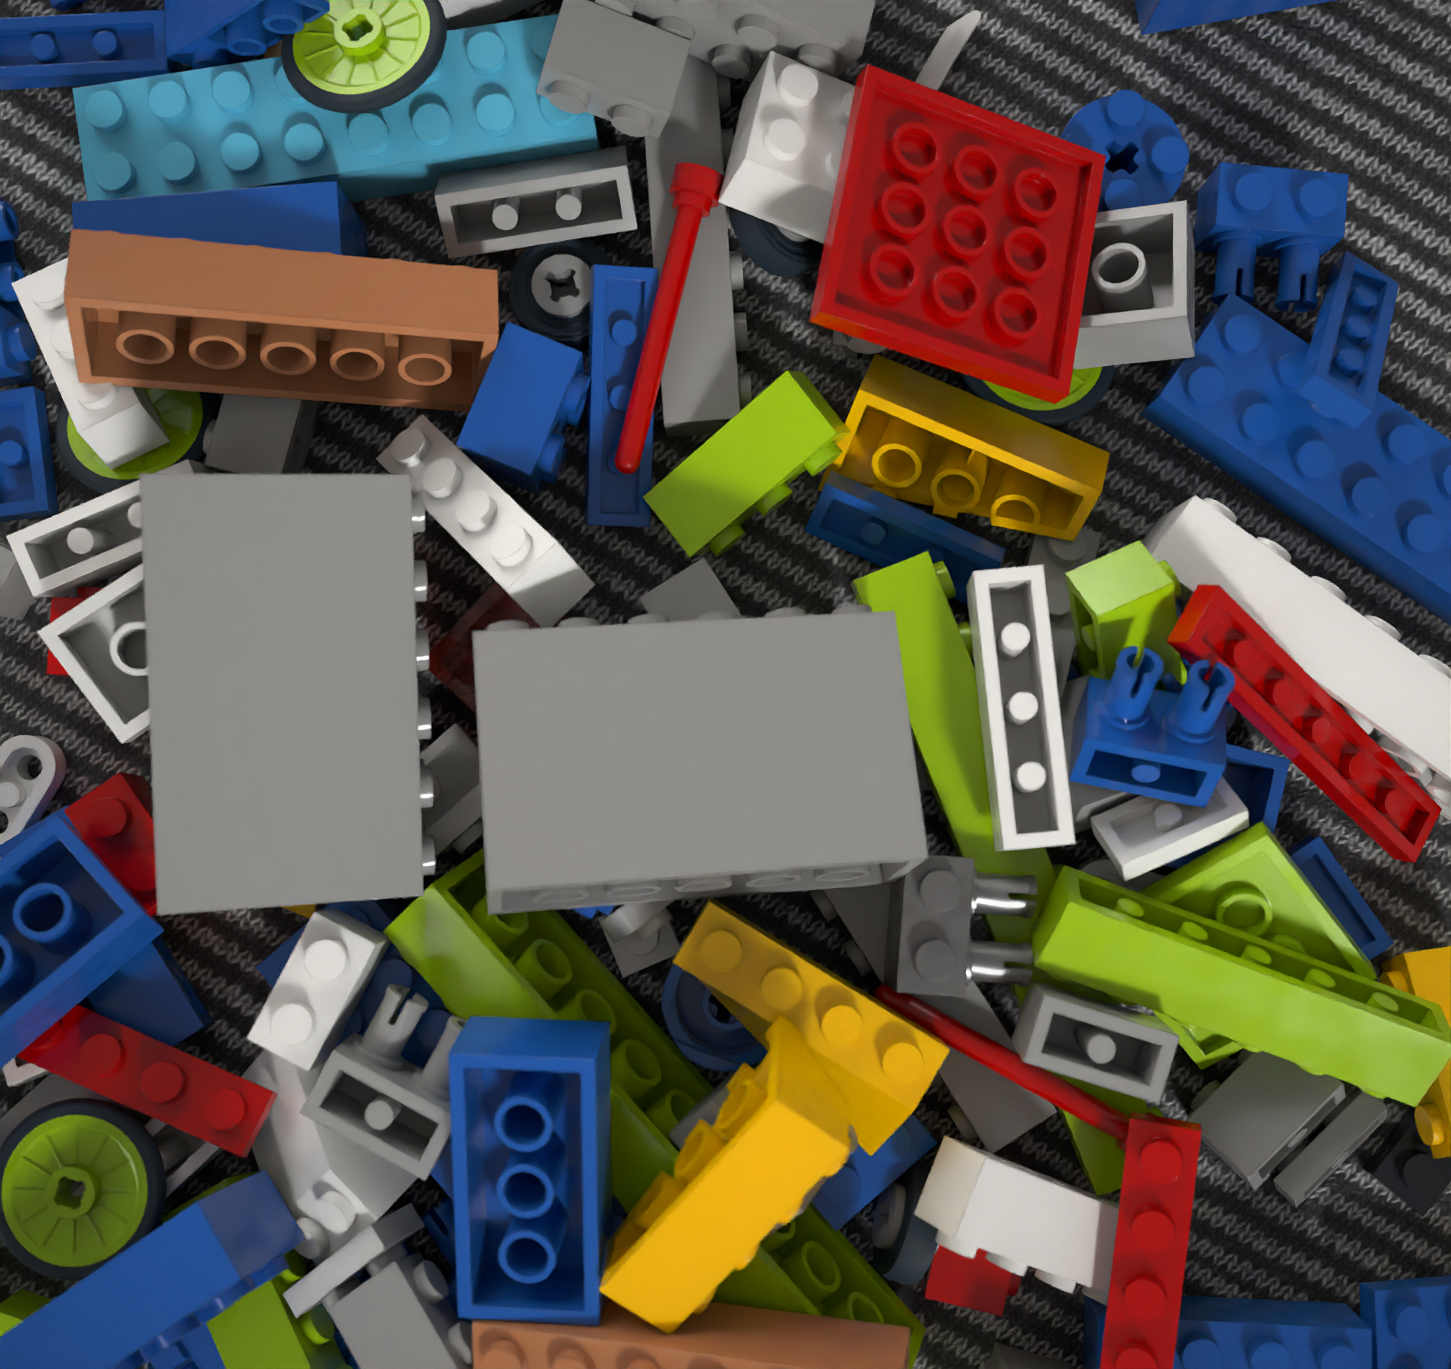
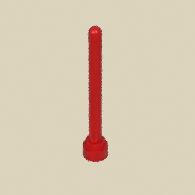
[614,162,724,474]
[874,984,1157,1158]

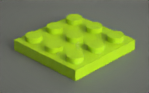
[1138,821,1377,1070]

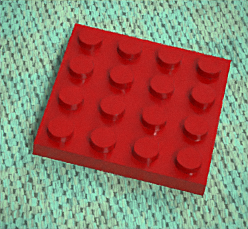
[809,64,1106,404]

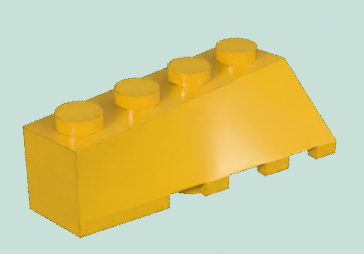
[818,354,1110,542]
[673,898,950,1156]
[599,1015,851,1335]

